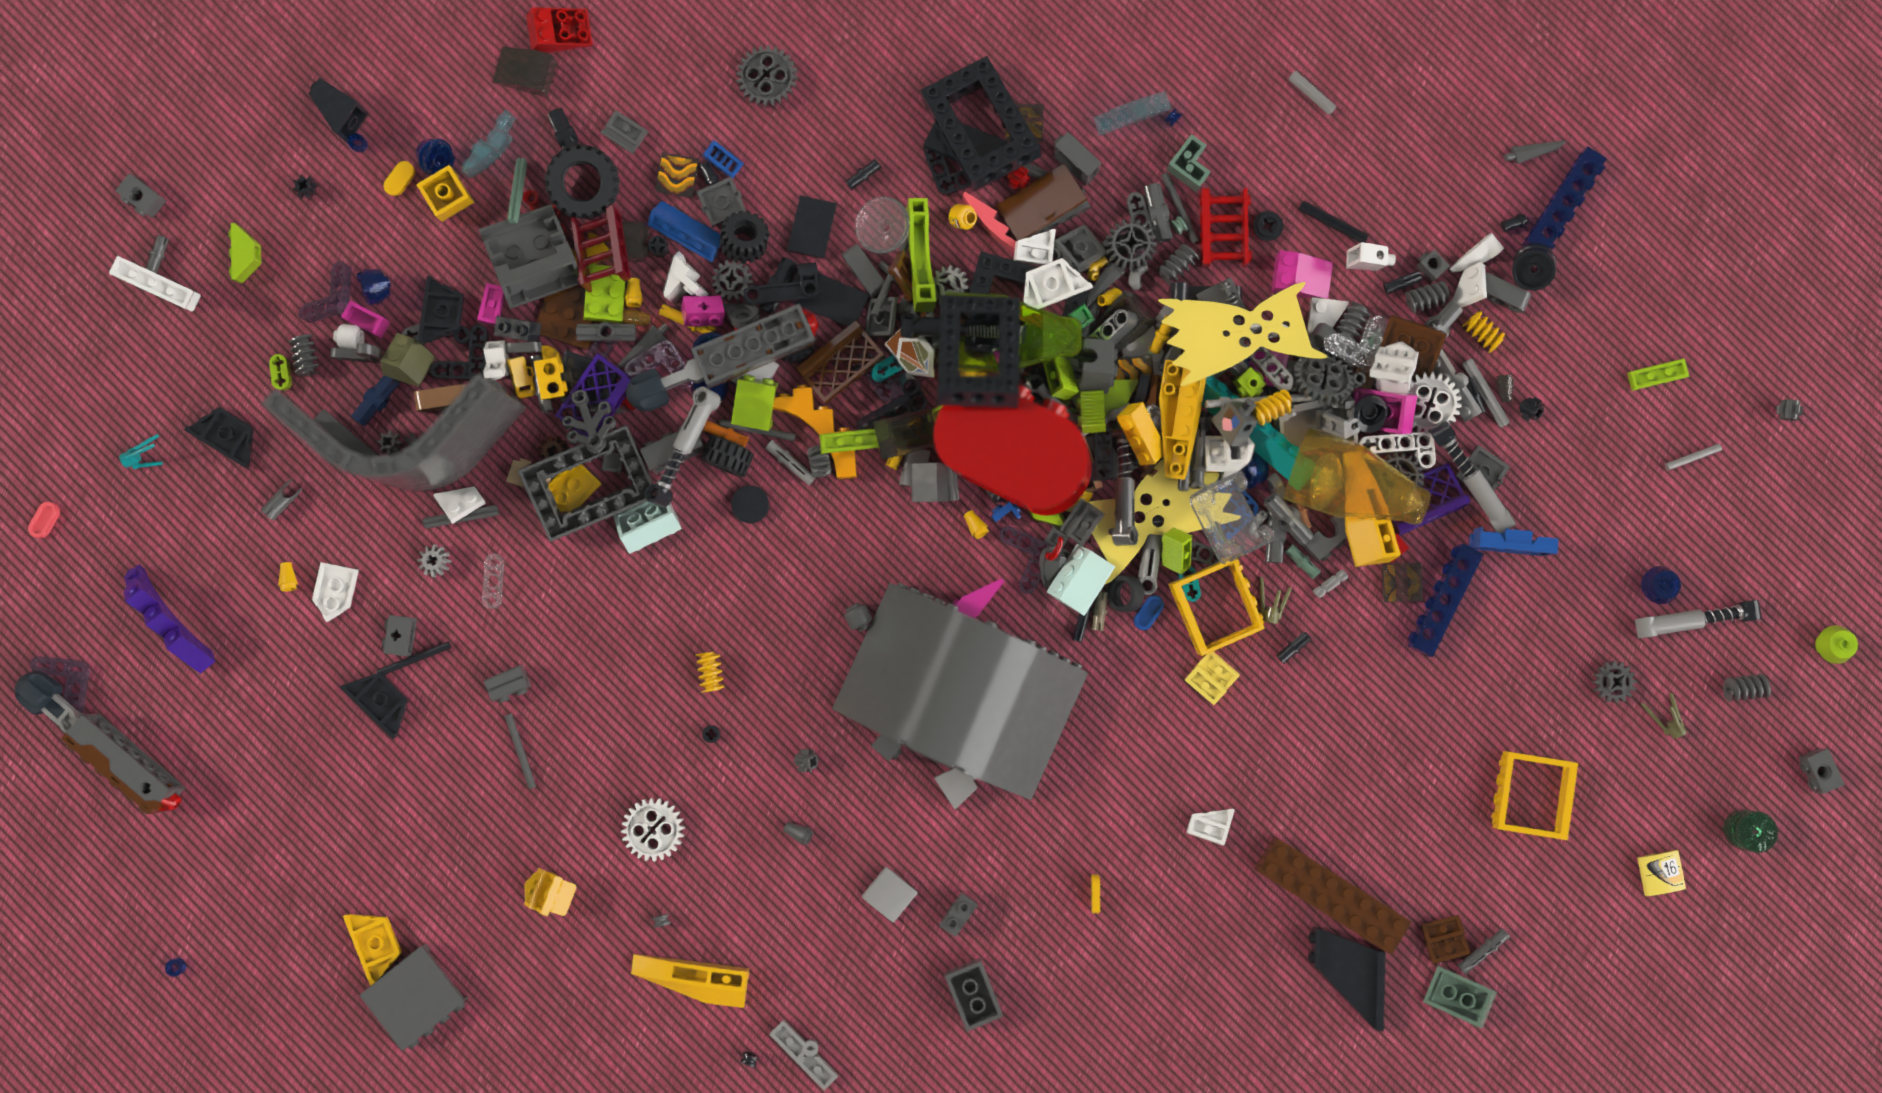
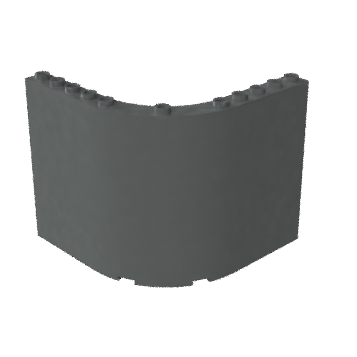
[262,374,527,491]
[832,582,1088,800]

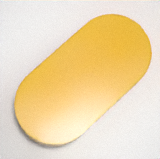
[384,161,415,197]
[1091,874,1100,914]

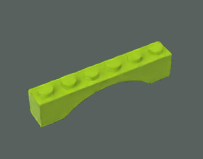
[906,198,936,312]

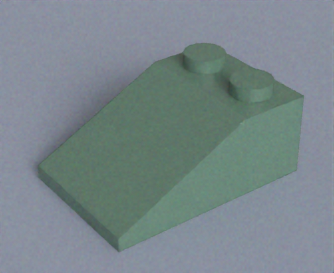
[1423,966,1497,1029]

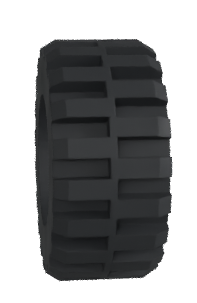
[544,144,620,219]

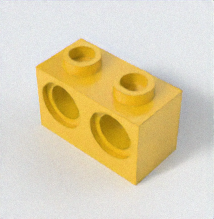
[534,357,568,400]

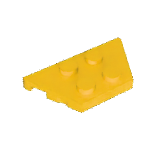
[343,914,402,986]

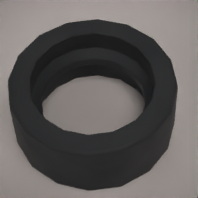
[1107,575,1144,612]

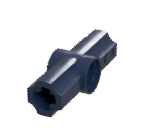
[351,375,401,427]

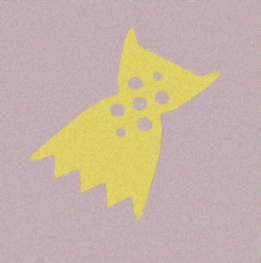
[1158,282,1328,386]
[1066,452,1241,584]

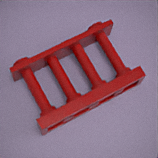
[1199,188,1252,268]

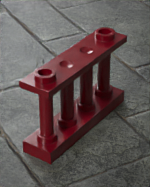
[570,204,631,292]

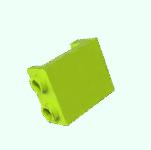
[731,374,778,431]

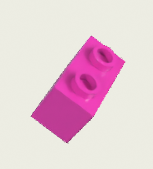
[681,296,725,327]

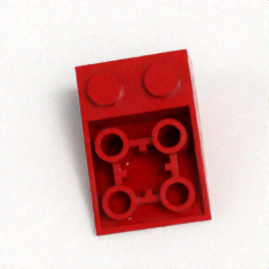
[526,7,593,53]

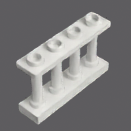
[109,256,201,311]

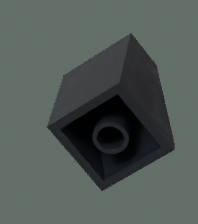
[309,78,369,144]

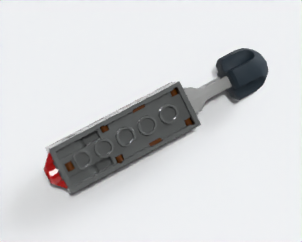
[626,304,818,412]
[14,671,186,814]

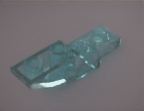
[1093,91,1172,136]
[461,110,516,178]

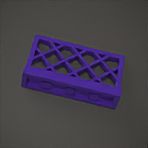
[555,353,633,437]
[1382,463,1471,536]

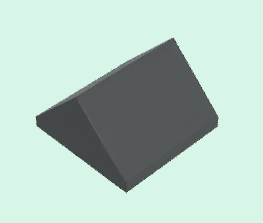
[865,297,898,340]
[911,463,949,502]

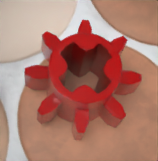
[1007,167,1030,190]

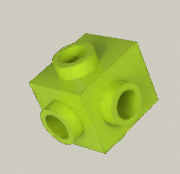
[1232,367,1266,398]

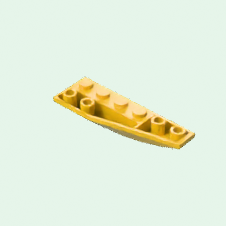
[1159,360,1206,480]
[1342,453,1400,567]
[631,954,750,1008]

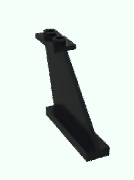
[1308,927,1386,1031]

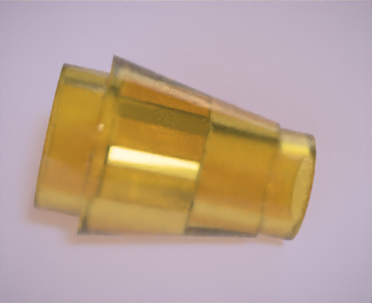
[623,308,650,326]

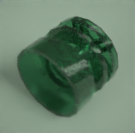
[1723,809,1778,853]

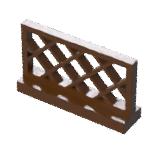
[796,321,885,404]

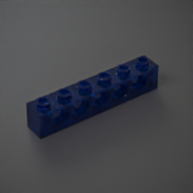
[1522,146,1607,250]
[1407,543,1484,657]

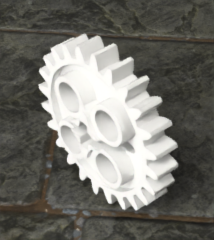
[1407,371,1462,432]
[621,798,685,862]

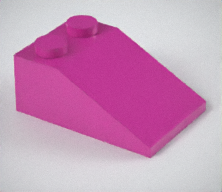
[1271,250,1333,299]
[1353,387,1417,434]
[952,578,1004,619]

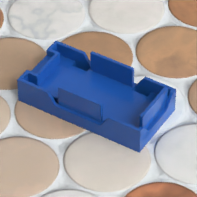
[1469,527,1559,556]

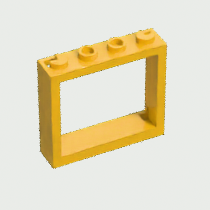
[1168,557,1265,656]
[1491,751,1578,840]

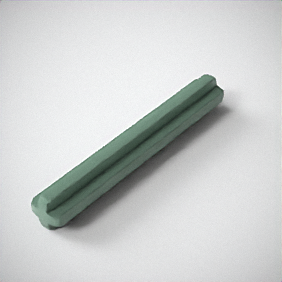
[507,158,527,224]

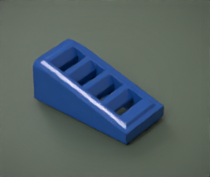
[702,140,744,179]

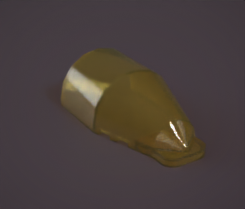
[1283,427,1431,524]

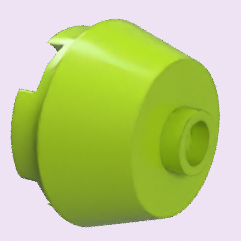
[1815,625,1858,664]

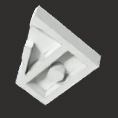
[1014,229,1055,266]
[1452,262,1487,308]
[1307,297,1348,336]
[433,487,485,524]
[1186,809,1235,846]

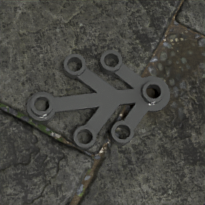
[562,390,616,453]

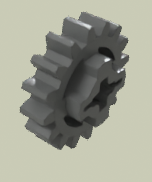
[711,259,753,302]
[1592,661,1637,703]

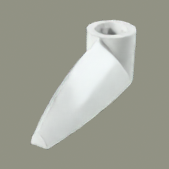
[1449,233,1504,272]

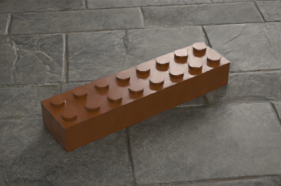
[1254,836,1412,955]

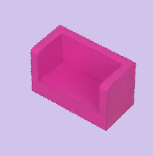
[477,283,505,326]
[341,301,390,338]

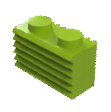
[1043,355,1079,401]
[1077,390,1106,433]
[1161,527,1192,574]

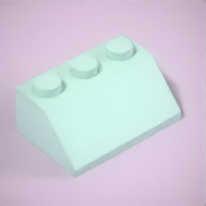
[613,501,682,554]
[1047,543,1115,615]

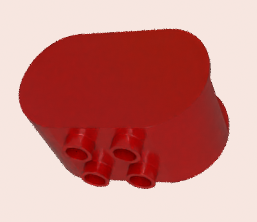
[934,384,1092,516]

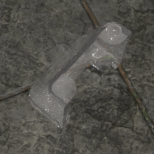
[1190,470,1277,565]

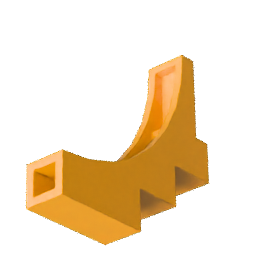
[773,385,857,479]

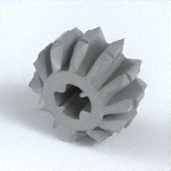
[417,544,452,577]

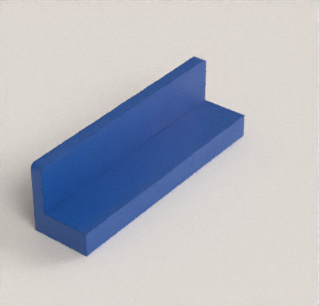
[647,201,720,262]

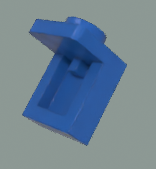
[991,502,1021,523]

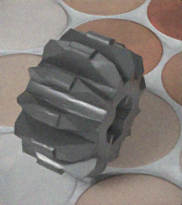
[807,445,831,478]

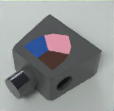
[1211,399,1257,446]

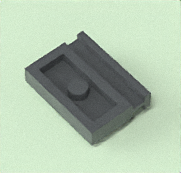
[601,110,648,155]
[1060,498,1105,546]

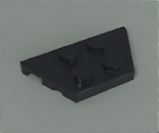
[417,276,464,345]
[184,407,254,469]
[340,672,409,739]

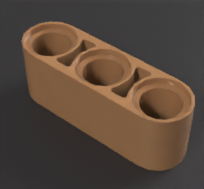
[414,384,468,412]

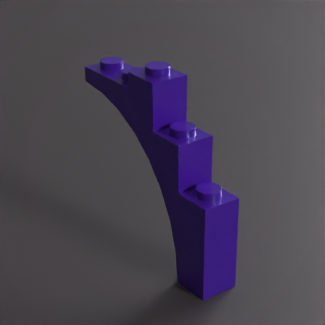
[123,564,215,674]

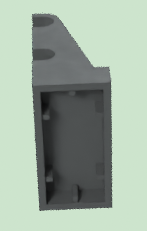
[479,204,579,309]

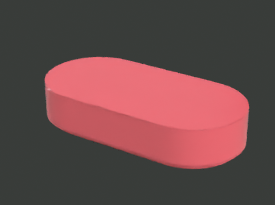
[28,502,60,538]

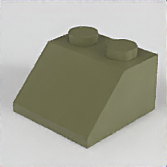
[380,333,435,387]

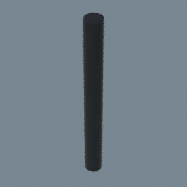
[376,641,452,675]

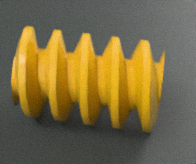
[1462,311,1505,353]
[1252,389,1292,426]
[695,652,725,693]

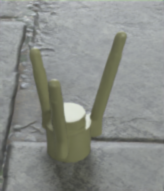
[1260,577,1292,624]
[1641,693,1687,739]

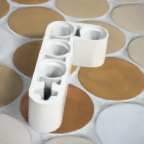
[1355,432,1436,470]

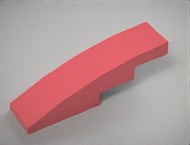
[963,192,1016,253]

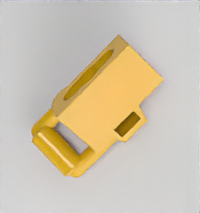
[506,356,536,398]

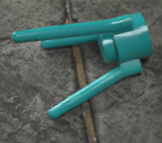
[119,434,163,470]

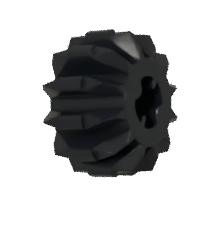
[1023,367,1049,400]

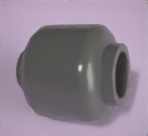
[844,602,872,632]

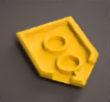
[548,464,602,512]

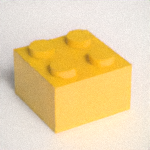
[416,165,474,222]

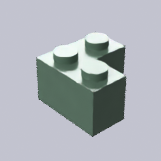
[1166,134,1211,192]

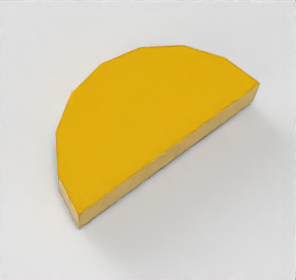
[541,345,562,374]

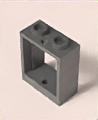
[1053,132,1101,186]

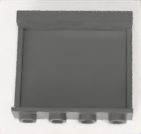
[359,943,469,1051]

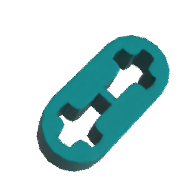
[871,355,903,382]
[1178,566,1201,602]

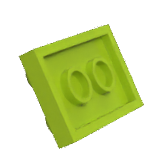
[583,264,625,324]

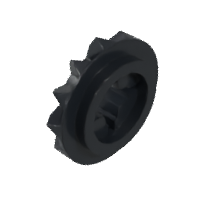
[1253,211,1283,241]

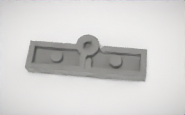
[1433,349,1482,422]
[769,1019,838,1090]

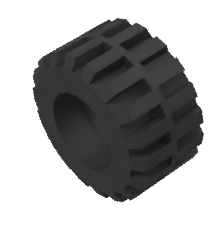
[720,210,769,264]
[701,436,754,477]

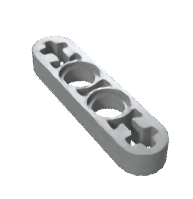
[1239,337,1294,391]

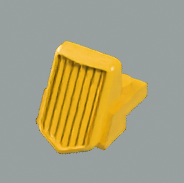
[524,867,576,916]

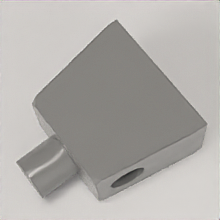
[934,768,978,809]

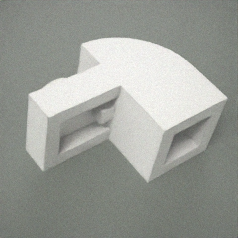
[483,340,509,380]

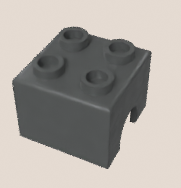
[1078,338,1118,394]

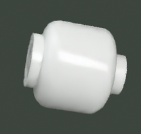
[333,324,364,349]

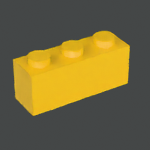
[1116,402,1164,466]

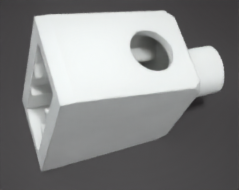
[1346,242,1396,271]

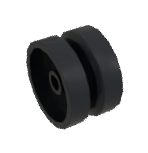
[1512,243,1557,291]

